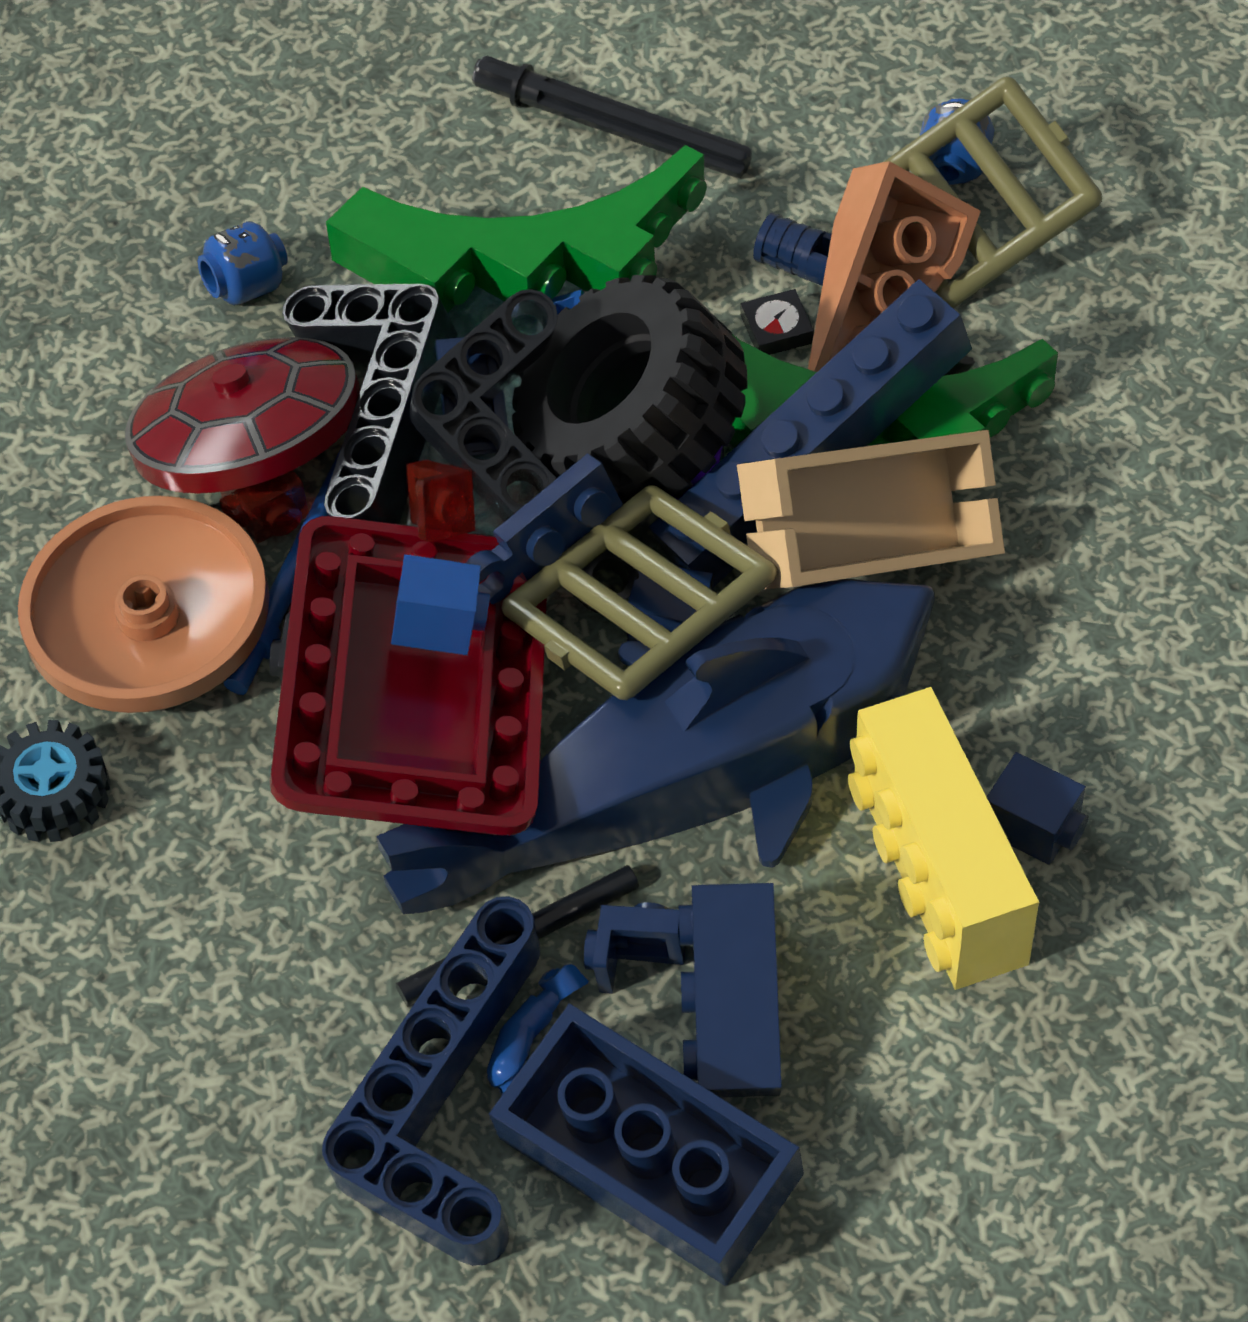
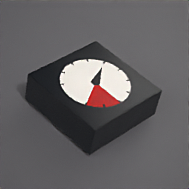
[740,289,814,355]

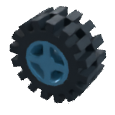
[0,720,110,842]

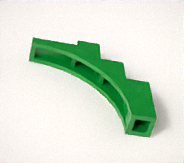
[326,145,707,316]
[730,334,1058,448]

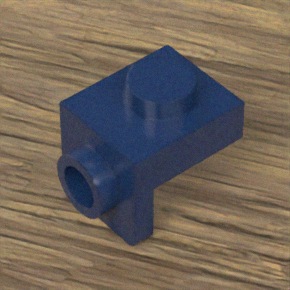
[584,902,686,994]

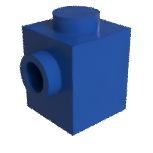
[391,554,490,656]

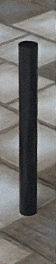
[395,865,639,1007]

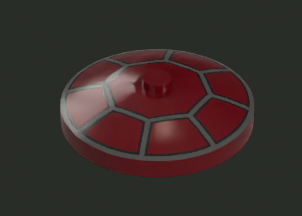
[125,337,361,494]

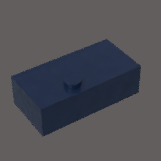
[489,1003,804,1286]

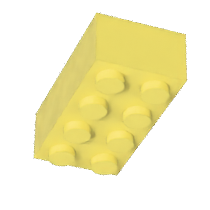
[848,687,1039,990]

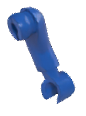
[487,964,589,1095]

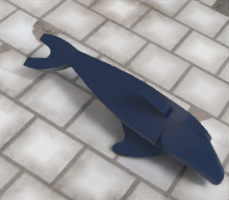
[376,579,935,914]

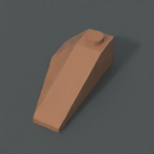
[808,161,981,372]

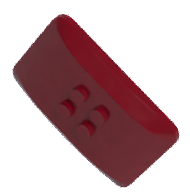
[270,516,547,835]

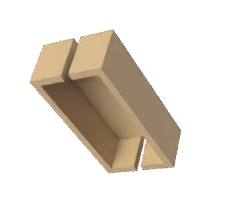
[737,430,1005,589]

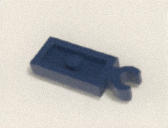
[466,453,623,604]

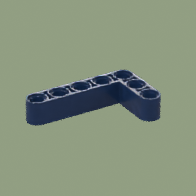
[322,896,540,1266]

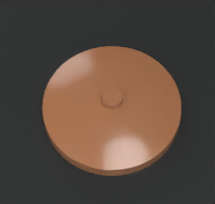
[18,496,269,713]

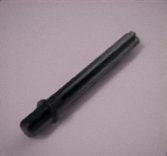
[472,56,752,178]

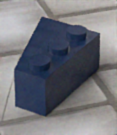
[679,883,781,1098]

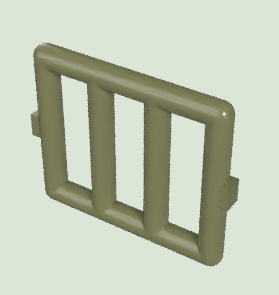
[884,76,1102,308]
[502,485,777,700]

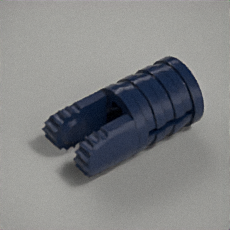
[753,212,832,286]

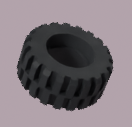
[511,275,748,504]

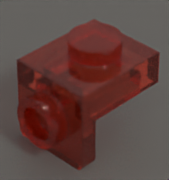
[407,460,476,542]

